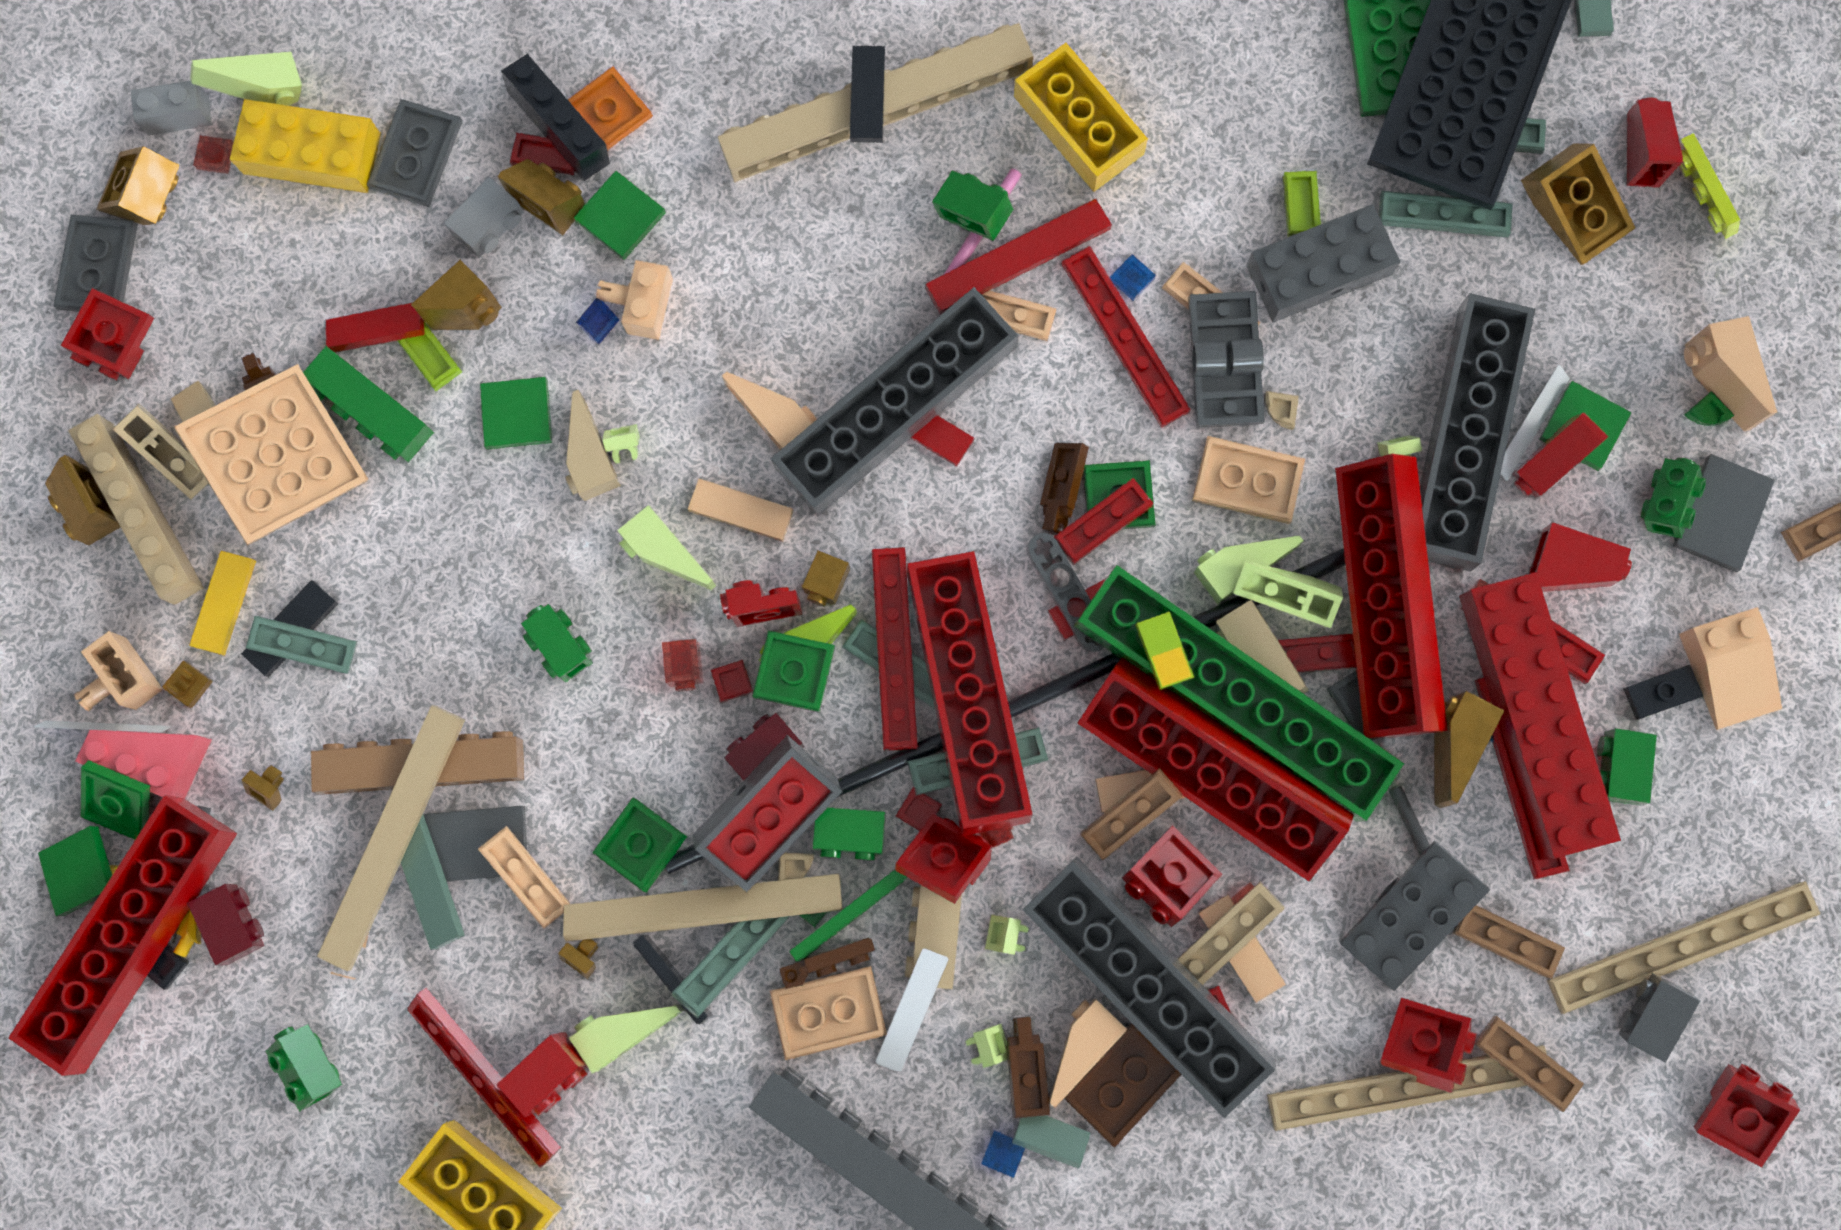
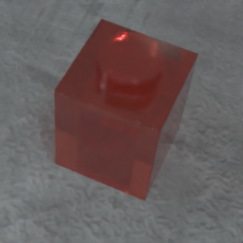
[662,639,704,692]

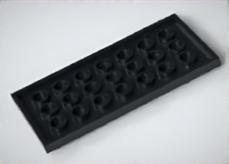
[1367,0,1571,210]

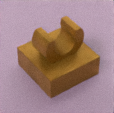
[162,660,213,708]
[241,765,284,811]
[558,939,599,980]

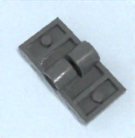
[1188,291,1265,428]
[1340,840,1490,991]

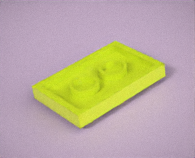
[1679,133,1741,239]

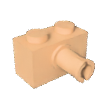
[596,260,673,340]
[74,631,164,711]

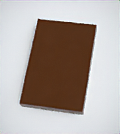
[1064,1023,1181,1148]

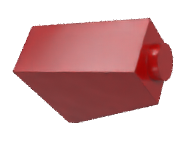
[1627,97,1683,188]
[1512,412,1608,497]
[1529,522,1632,592]

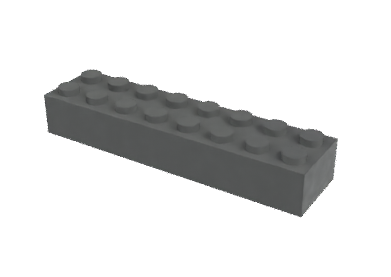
[770,287,1018,517]
[1420,293,1536,572]
[1023,856,1276,1118]
[748,1066,1008,1230]

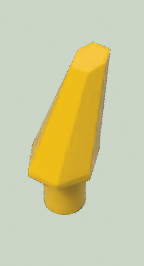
[173,909,201,958]

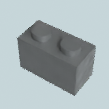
[1619,973,1700,1063]

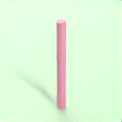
[944,168,1022,274]

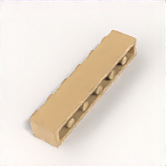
[68,414,204,605]

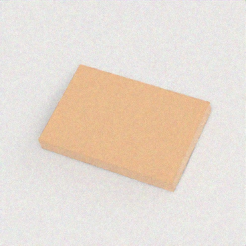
[1192,436,1305,524]
[770,966,887,1060]

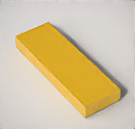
[189,551,256,656]

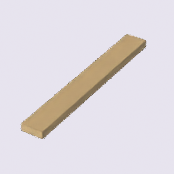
[317,705,466,972]
[563,874,843,942]
[1547,881,1821,1014]
[1267,1045,1547,1131]

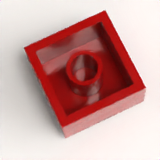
[497,1032,588,1117]

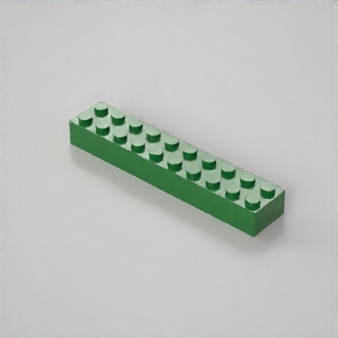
[1074,565,1405,822]

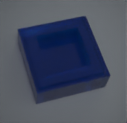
[1110,254,1156,301]
[576,298,620,344]
[981,1130,1025,1178]

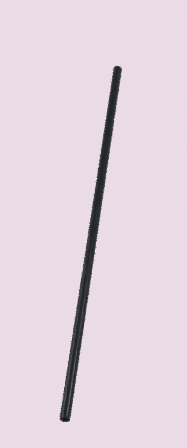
[665,548,1346,874]

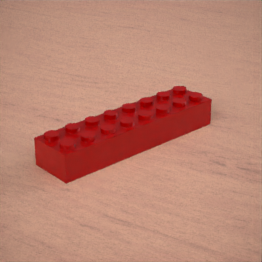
[1335,453,1448,739]
[907,551,1033,836]
[1459,572,1621,860]
[1077,658,1354,882]
[8,795,238,1076]

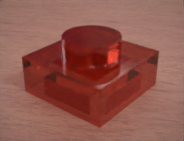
[193,135,234,174]

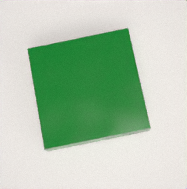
[574,171,666,260]
[480,377,552,450]
[1539,381,1632,471]
[1083,460,1156,530]
[752,630,835,713]
[80,760,150,840]
[592,797,688,893]
[38,826,112,917]

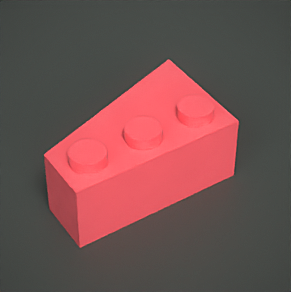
[75,730,212,799]

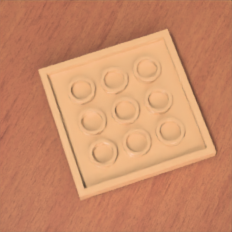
[174,364,368,546]

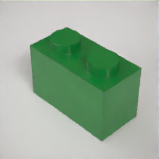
[932,170,1014,241]
[1597,728,1657,806]
[813,808,886,861]

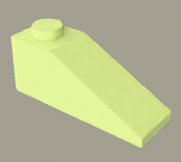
[190,52,302,106]
[617,505,716,590]
[1194,536,1304,604]
[1233,561,1343,628]
[569,1005,684,1073]

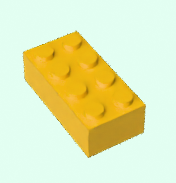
[1014,42,1148,192]
[230,99,381,193]
[398,1120,562,1230]

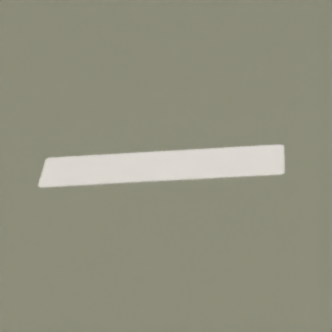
[1501,365,1570,481]
[34,721,171,733]
[875,949,948,1071]

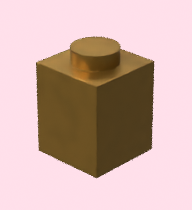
[802,550,850,607]

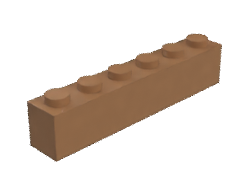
[311,731,525,795]

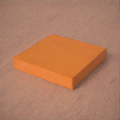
[568,66,653,151]

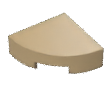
[1264,391,1299,430]
[778,853,814,881]

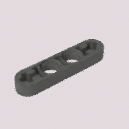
[1027,533,1104,652]

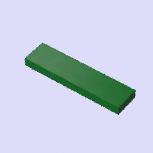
[789,869,908,962]

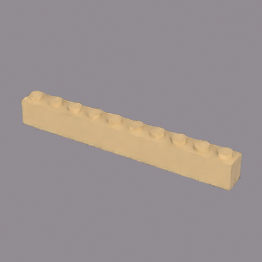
[717,23,1034,183]

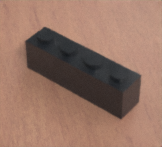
[501,53,610,181]

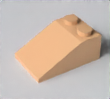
[1684,316,1777,431]
[1679,607,1782,730]

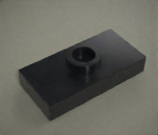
[1623,665,1703,720]

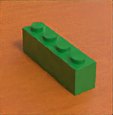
[303,346,434,463]

